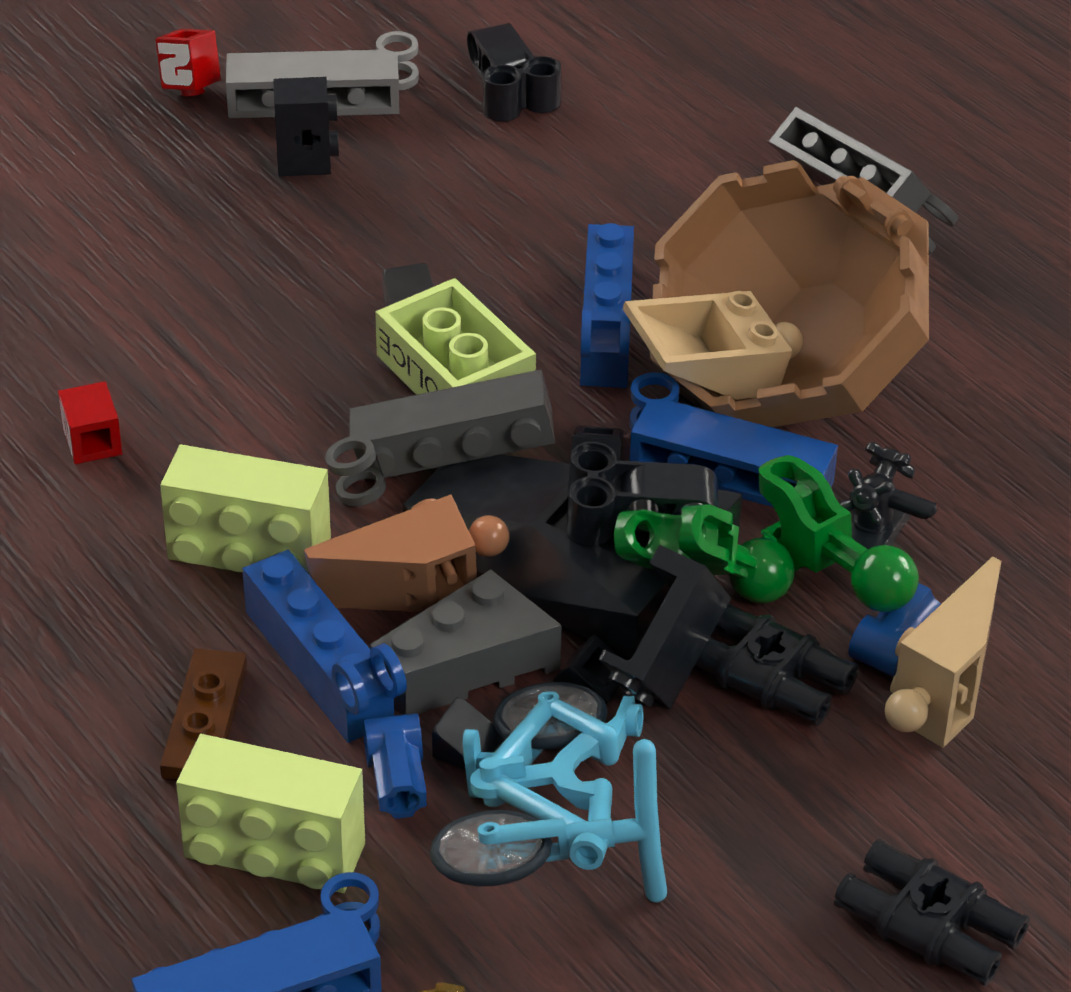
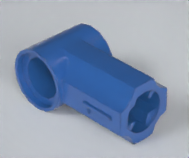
[848,583,941,678]
[363,713,427,819]

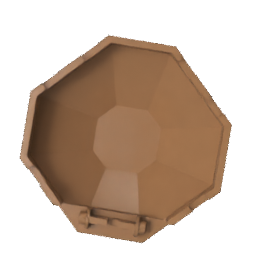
[650,160,929,427]

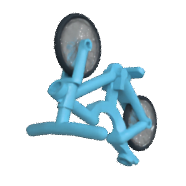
[430,682,667,903]

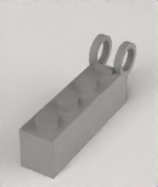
[226,31,419,118]

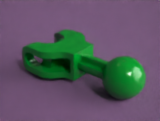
[758,455,919,613]
[614,504,795,604]

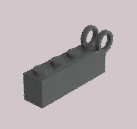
[769,107,959,255]
[325,369,555,506]

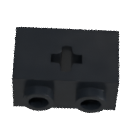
[273,77,339,177]

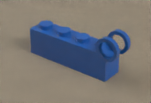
[580,223,634,388]
[629,372,838,507]
[242,549,407,743]
[131,872,382,992]

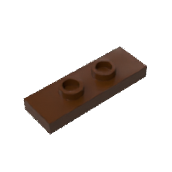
[160,648,247,780]

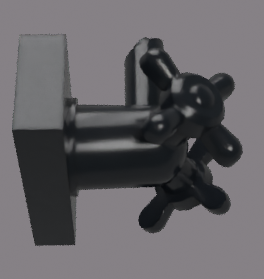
[840,442,937,549]

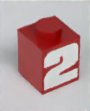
[155,29,221,96]
[58,381,123,465]

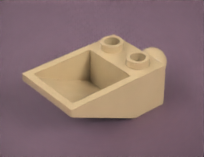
[623,291,803,400]
[884,556,1001,748]

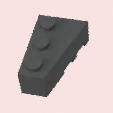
[370,569,562,715]

